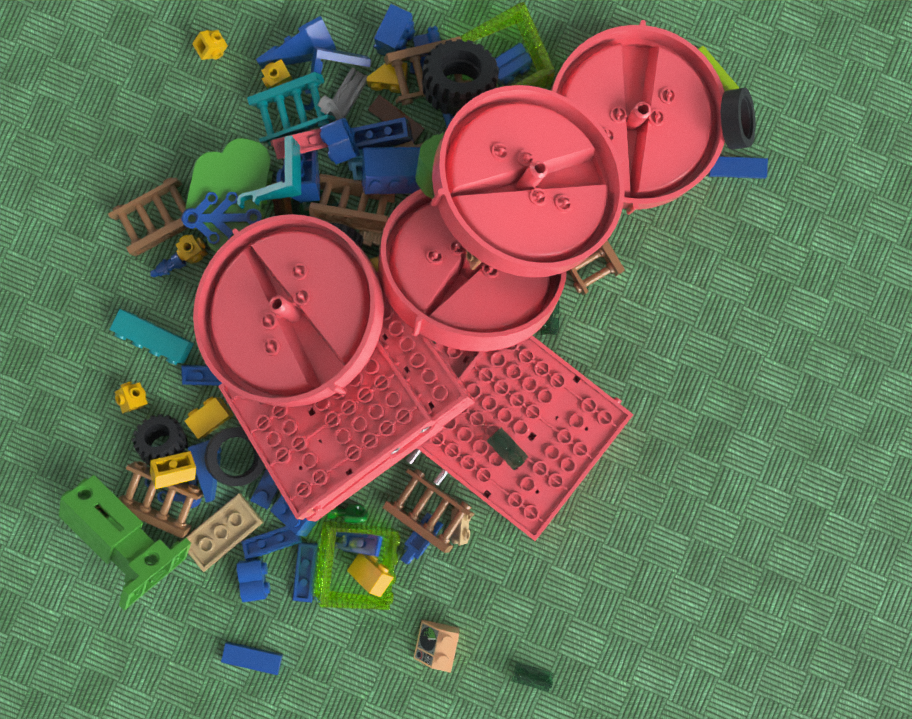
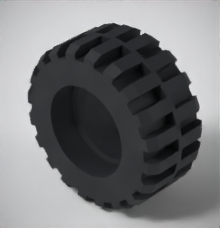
[422,39,499,117]

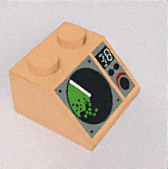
[414,620,459,673]

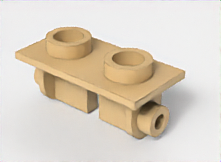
[450,506,472,546]

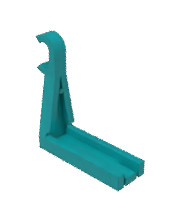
[237,135,301,209]

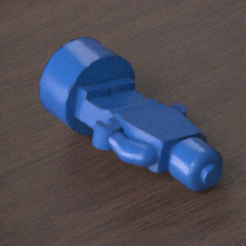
[150,253,187,278]

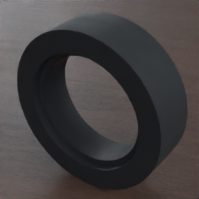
[720,88,756,150]
[204,427,265,486]

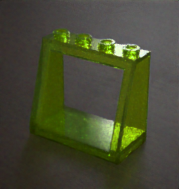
[460,1,555,88]
[314,521,400,610]

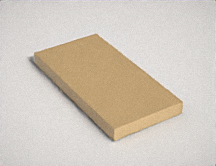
[183,493,264,572]

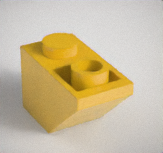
[366,62,408,93]

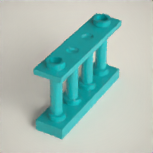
[247,72,335,146]

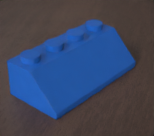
[361,147,421,194]

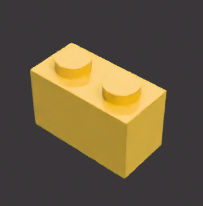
[184,396,234,439]
[150,451,196,489]
[347,554,394,597]

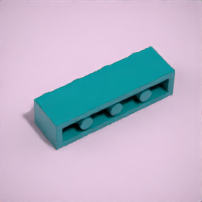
[109,309,194,365]

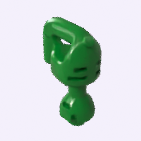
[326,504,369,523]

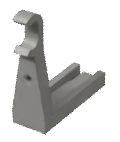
[318,67,368,121]

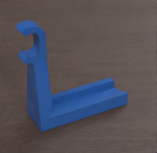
[303,46,371,110]

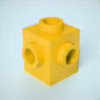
[192,30,228,60]
[261,59,293,89]
[175,234,208,264]
[115,382,148,414]

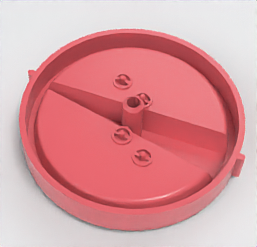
[550,20,725,215]
[431,85,624,277]
[378,189,567,351]
[193,214,384,407]

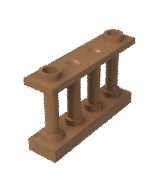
[384,36,472,105]
[309,174,395,234]
[108,177,190,257]
[568,240,625,295]
[118,461,204,538]
[382,468,475,553]

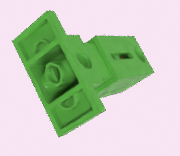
[59,475,191,611]

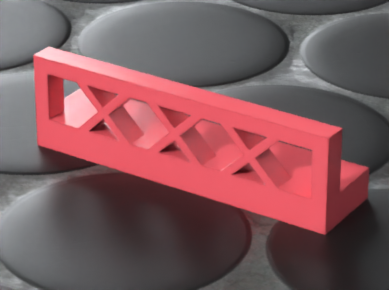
[270,128,328,160]

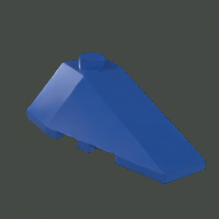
[256,16,336,69]
[277,150,320,202]

